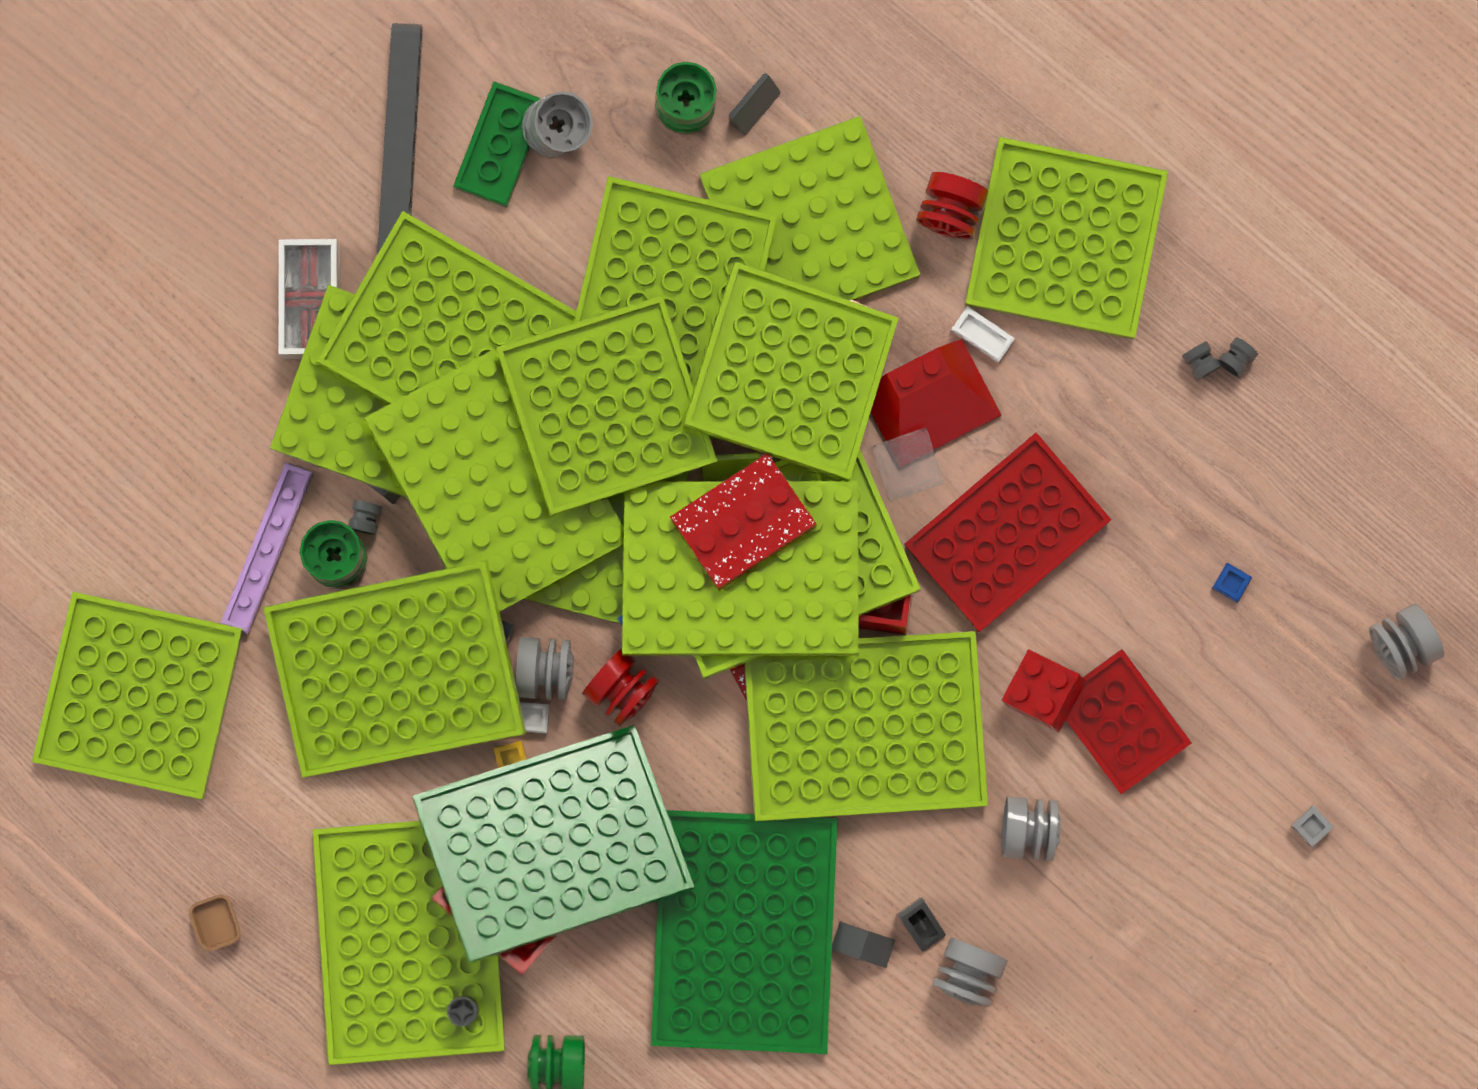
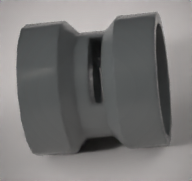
[1218,337,1258,378]
[1182,341,1221,381]
[348,500,382,535]
[447,996,479,1027]

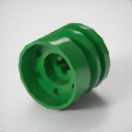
[656,62,717,134]
[300,520,368,589]
[527,1035,585,1089]

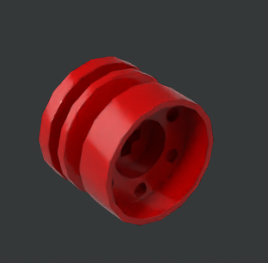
[916,172,988,240]
[582,648,659,726]

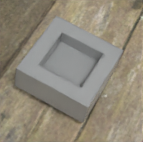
[1291,806,1334,847]

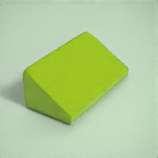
[702,453,760,481]

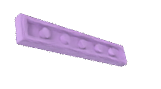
[220,462,313,635]

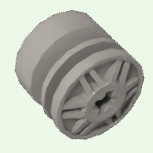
[522,91,593,157]
[1369,603,1444,680]
[516,637,574,701]
[1002,796,1061,861]
[933,937,1008,1007]

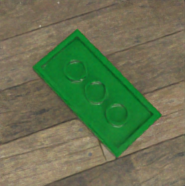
[453,81,541,208]

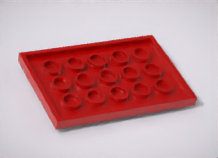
[904,432,1112,633]

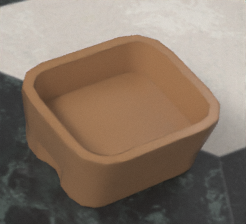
[189,894,241,951]

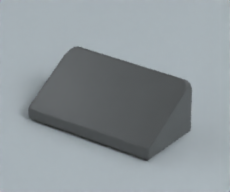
[729,73,780,135]

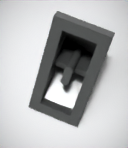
[896,897,946,952]
[832,922,895,968]

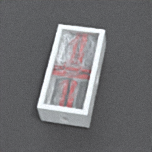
[278,239,341,360]

